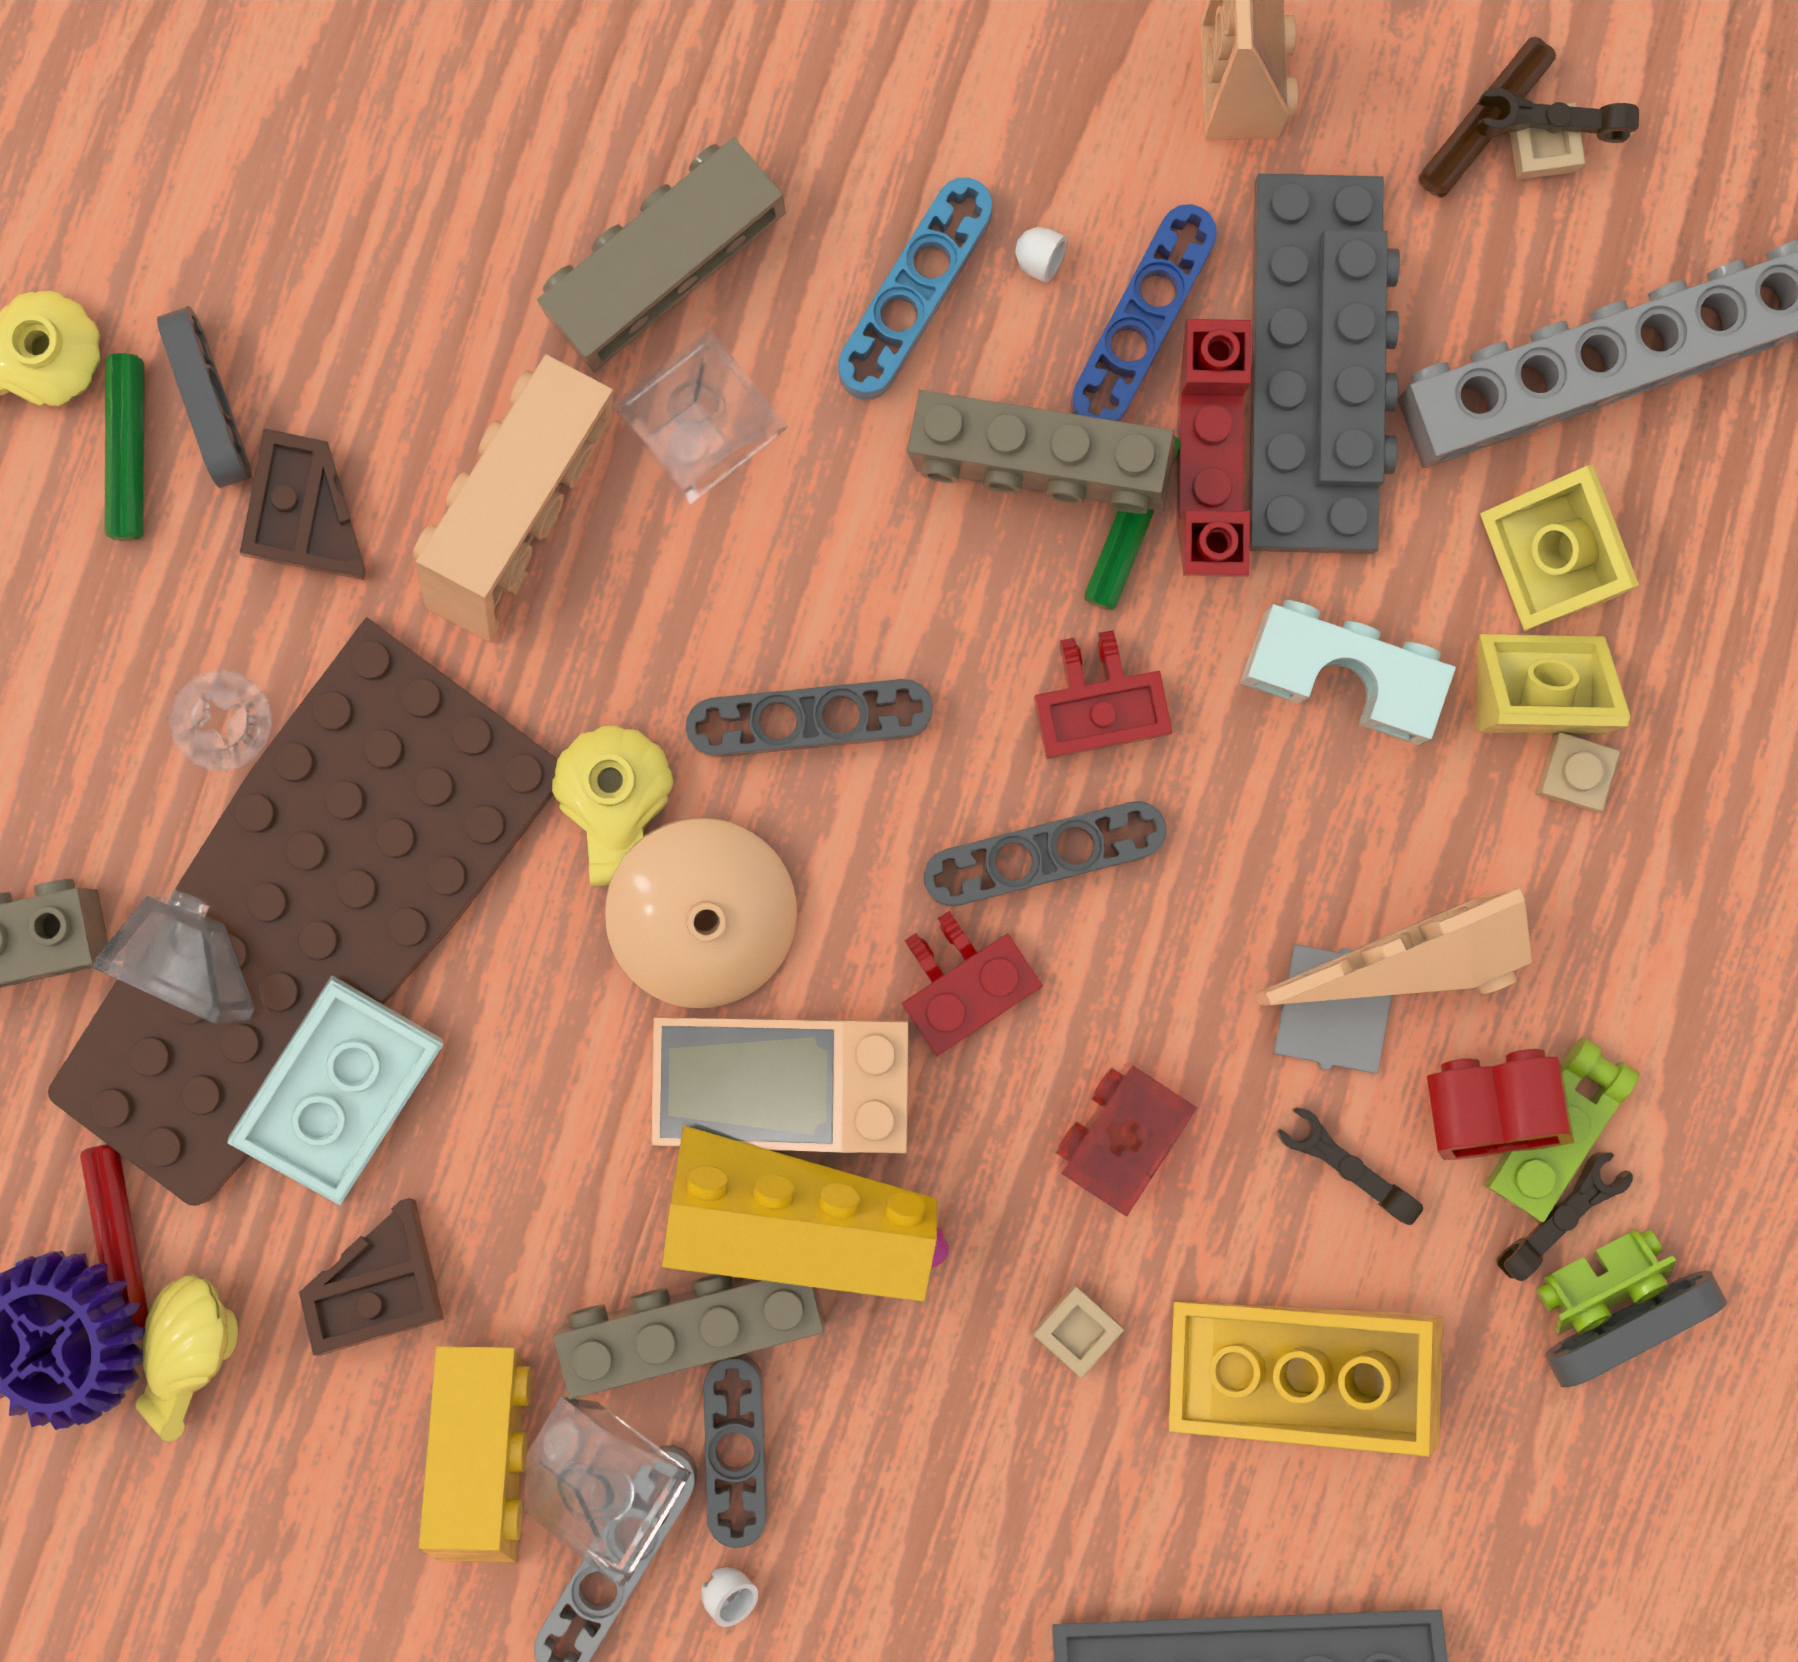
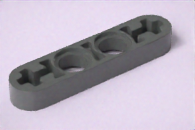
[686,679,933,757]
[924,801,1166,906]

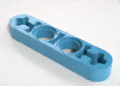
[838,178,992,400]

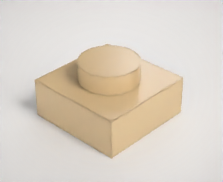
[1510,103,1585,180]
[1536,732,1620,813]
[1032,1284,1124,1379]

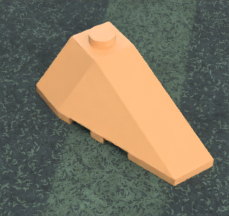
[1254,888,1532,1005]

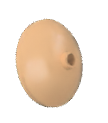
[605,817,797,1008]

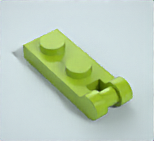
[1484,1037,1639,1223]

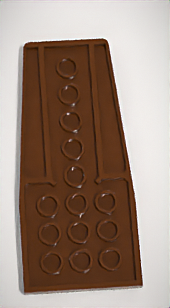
[48,617,557,1206]

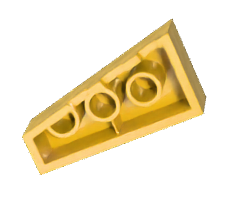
[662,1125,937,1302]

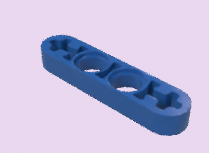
[1071,204,1217,421]

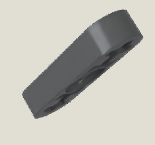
[157,306,251,488]
[1545,1271,1727,1387]
[703,1355,767,1548]

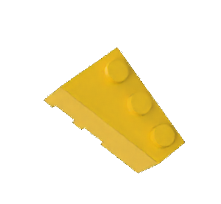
[419,1346,532,1563]

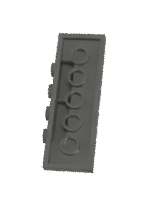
[1249,173,1400,554]
[1052,1609,1448,1662]

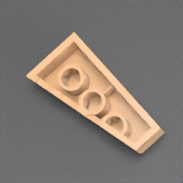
[413,354,613,643]

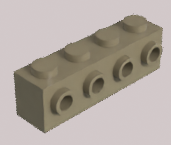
[537,137,786,373]
[907,390,1176,514]
[0,879,112,988]
[553,1274,826,1400]

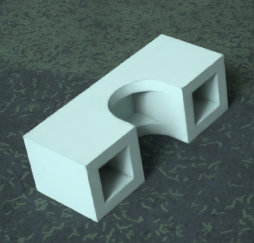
[1240,600,1456,745]

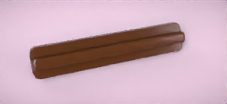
[1418,37,1556,198]

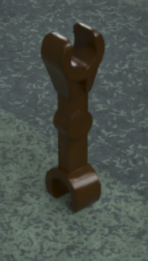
[1477,87,1639,143]
[1277,1108,1423,1225]
[1497,1152,1633,1281]

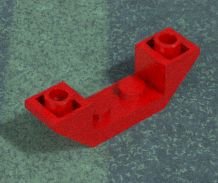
[1177,319,1251,577]

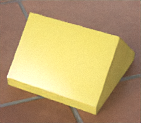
[1480,465,1639,631]
[1476,634,1631,735]

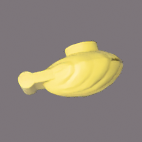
[0,290,101,407]
[552,725,674,887]
[136,1274,238,1442]

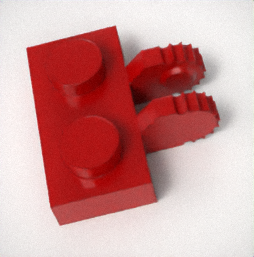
[1034,630,1173,759]
[902,911,1043,1056]

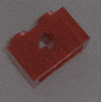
[1055,1062,1197,1217]

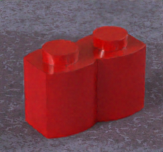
[1427,1049,1574,1160]

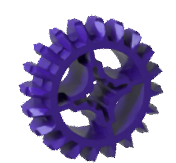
[0,1251,145,1430]

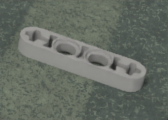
[534,1445,697,1662]

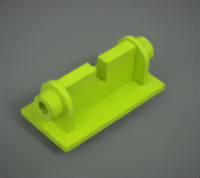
[1536,1229,1676,1335]

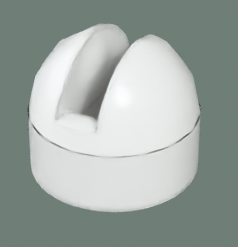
[1015,227,1068,283]
[701,1567,758,1627]

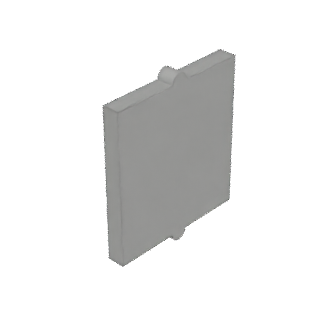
[1273,944,1392,1074]

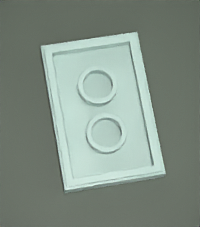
[227,975,443,1205]

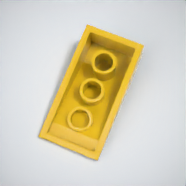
[1169,1301,1443,1457]

